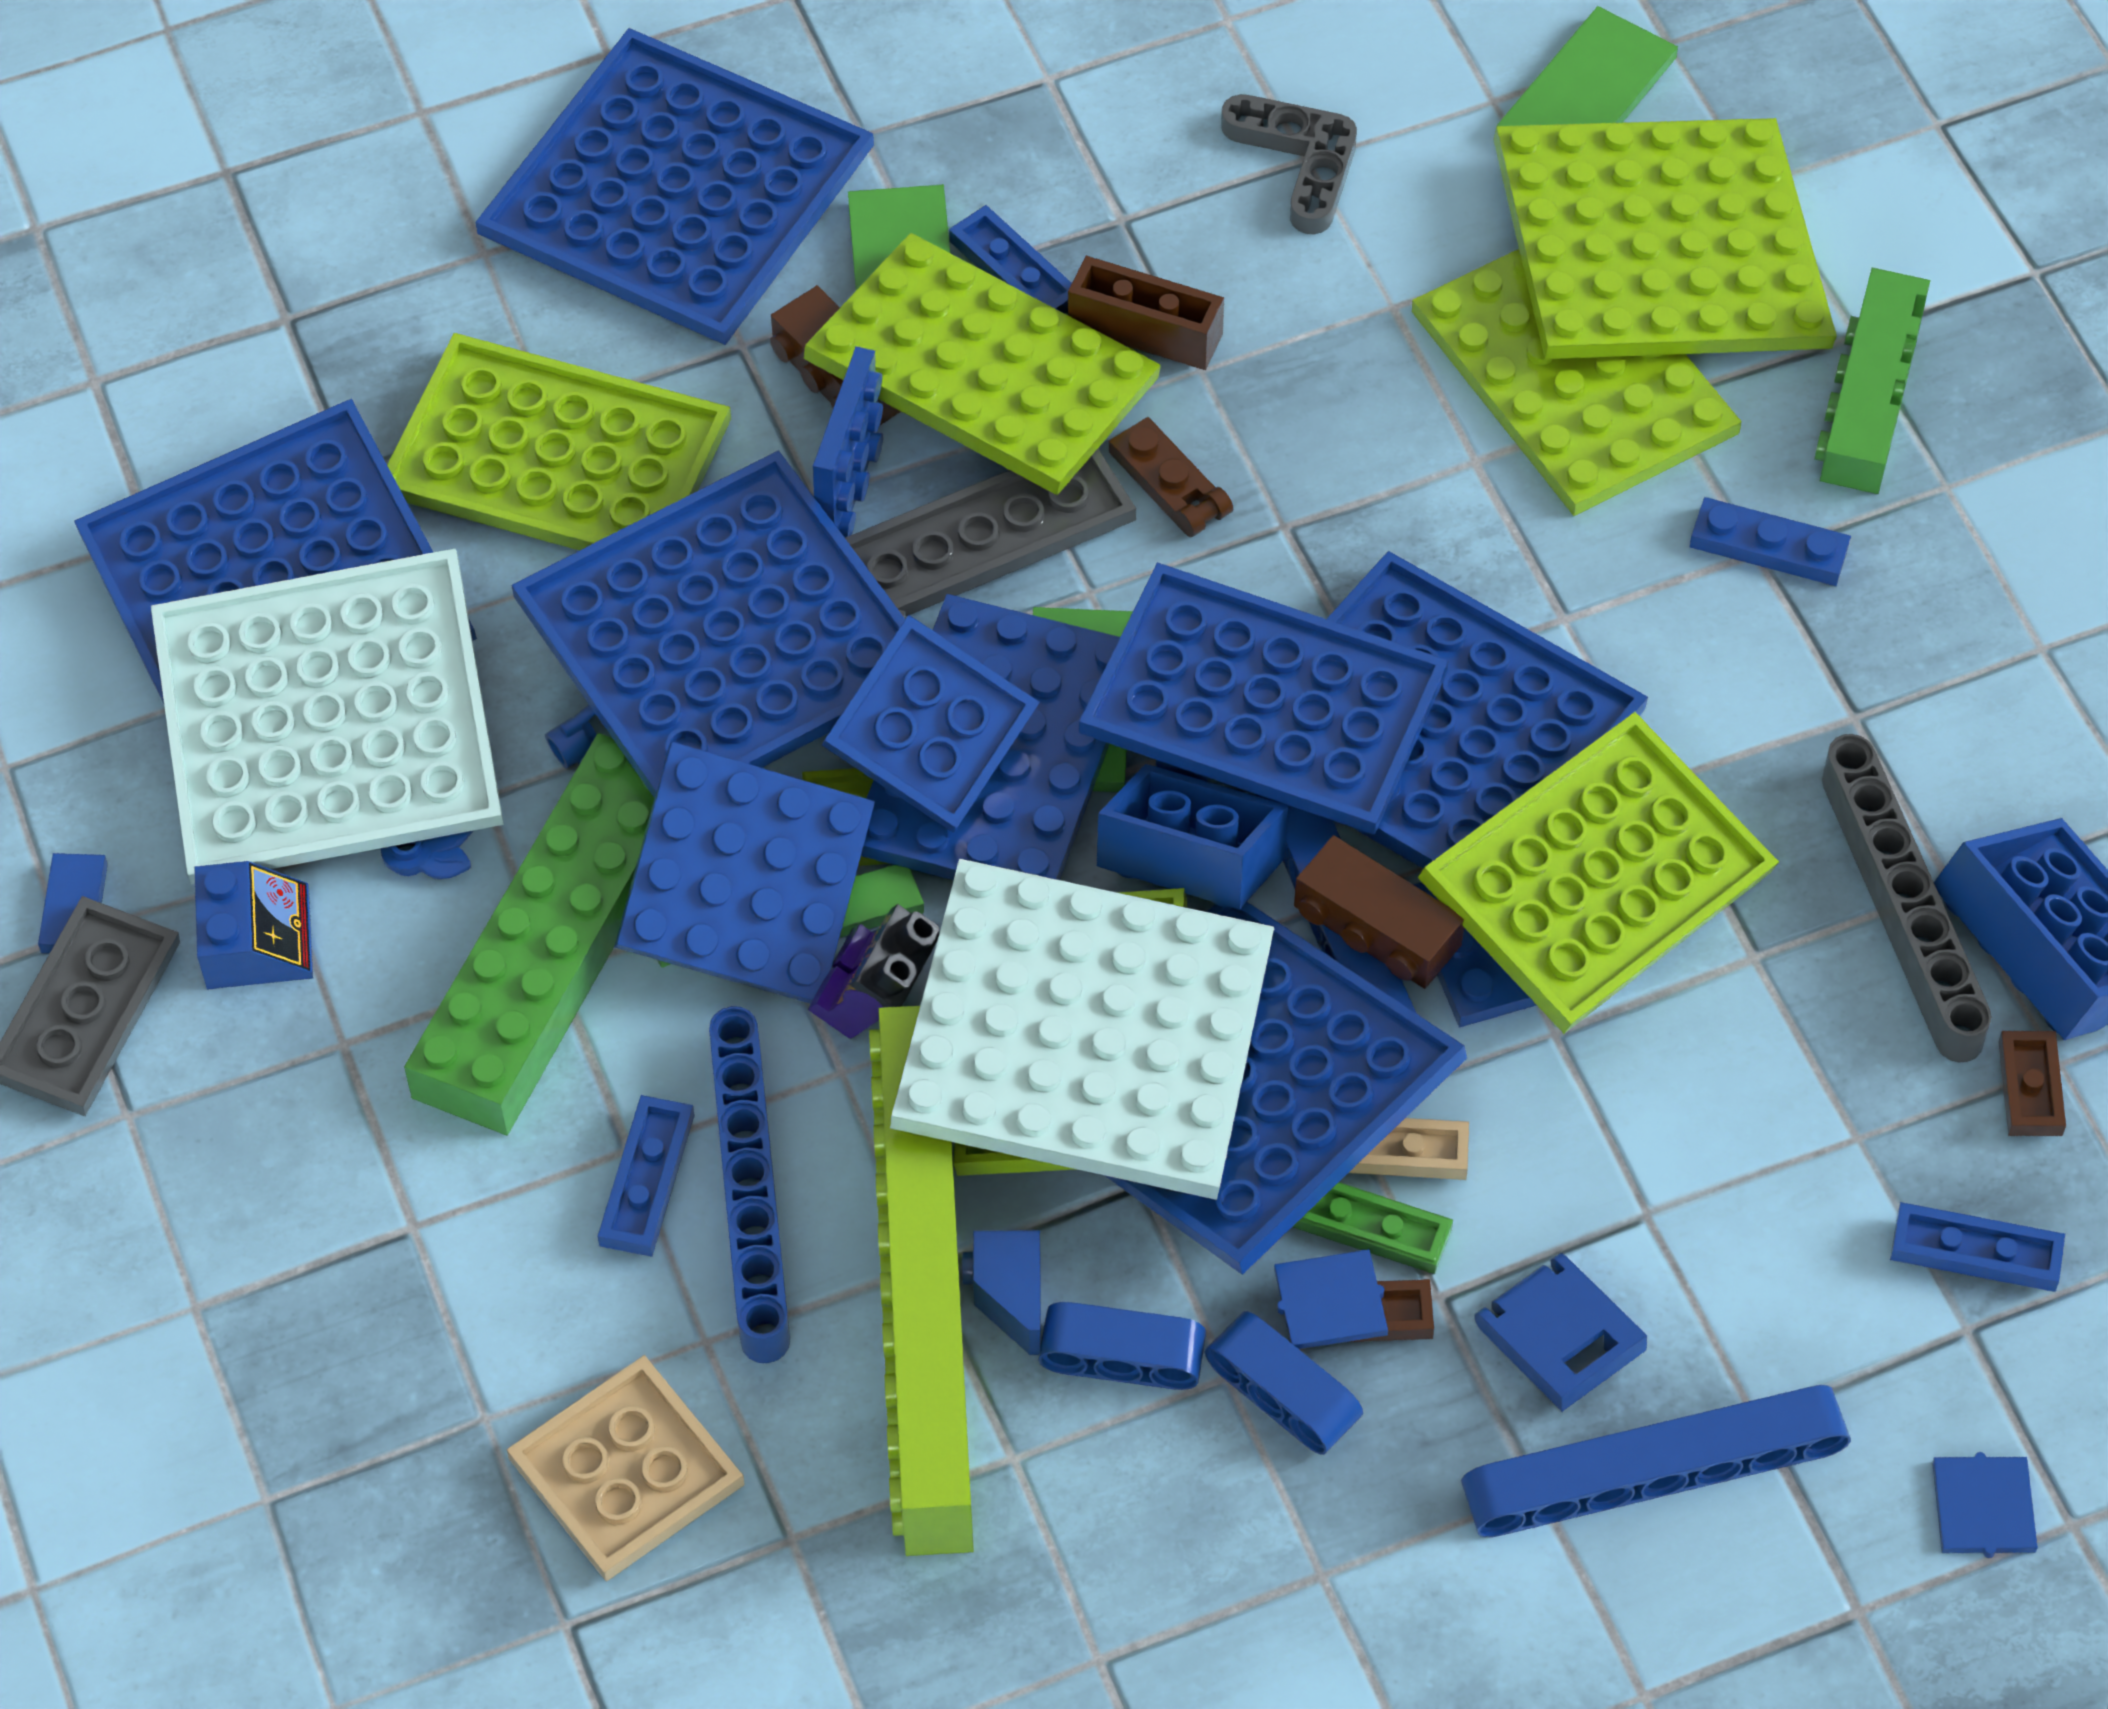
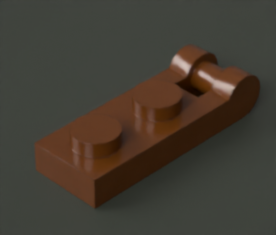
[1109,417,1234,537]

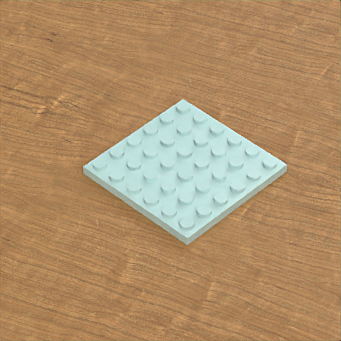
[151,548,504,885]
[890,859,1274,1200]

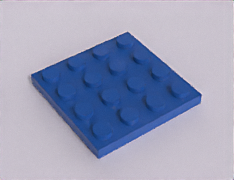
[614,742,875,1004]

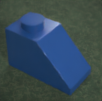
[962,1230,1041,1355]

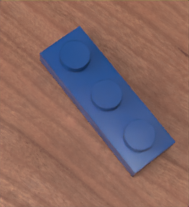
[949,205,1072,314]
[1689,497,1851,587]
[597,1095,695,1257]
[1890,1202,2065,1292]

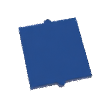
[1274,1249,1388,1349]
[1932,1452,2038,1558]

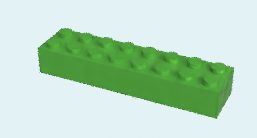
[404,733,654,1136]

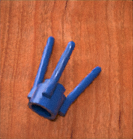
[545,704,597,769]

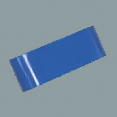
[1038,1302,1206,1390]
[1204,1311,1363,1455]

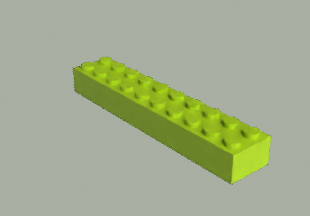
[869,1006,974,1556]

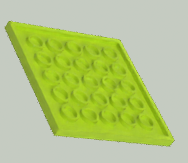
[1493,118,1837,359]

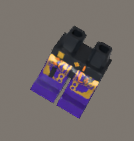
[807,904,940,1039]

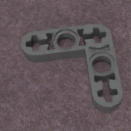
[1221,94,1357,234]

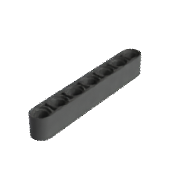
[1822,734,1992,1063]

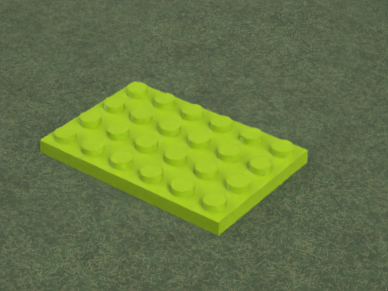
[803,233,1161,495]
[1411,249,1742,516]
[387,333,731,551]
[1418,712,1779,1034]

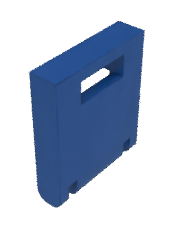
[1474,1253,1647,1412]

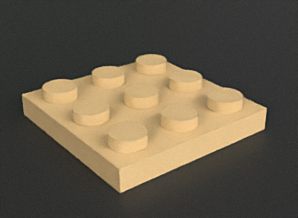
[506,1355,745,1582]

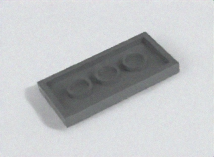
[0,896,180,1116]

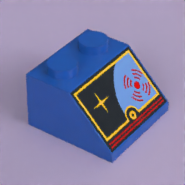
[194,861,313,990]

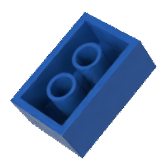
[1096,764,1288,910]

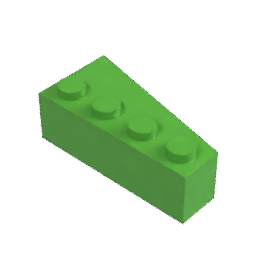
[1814,267,1931,494]

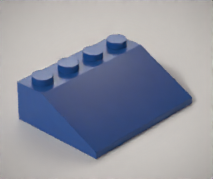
[1934,818,2108,1040]

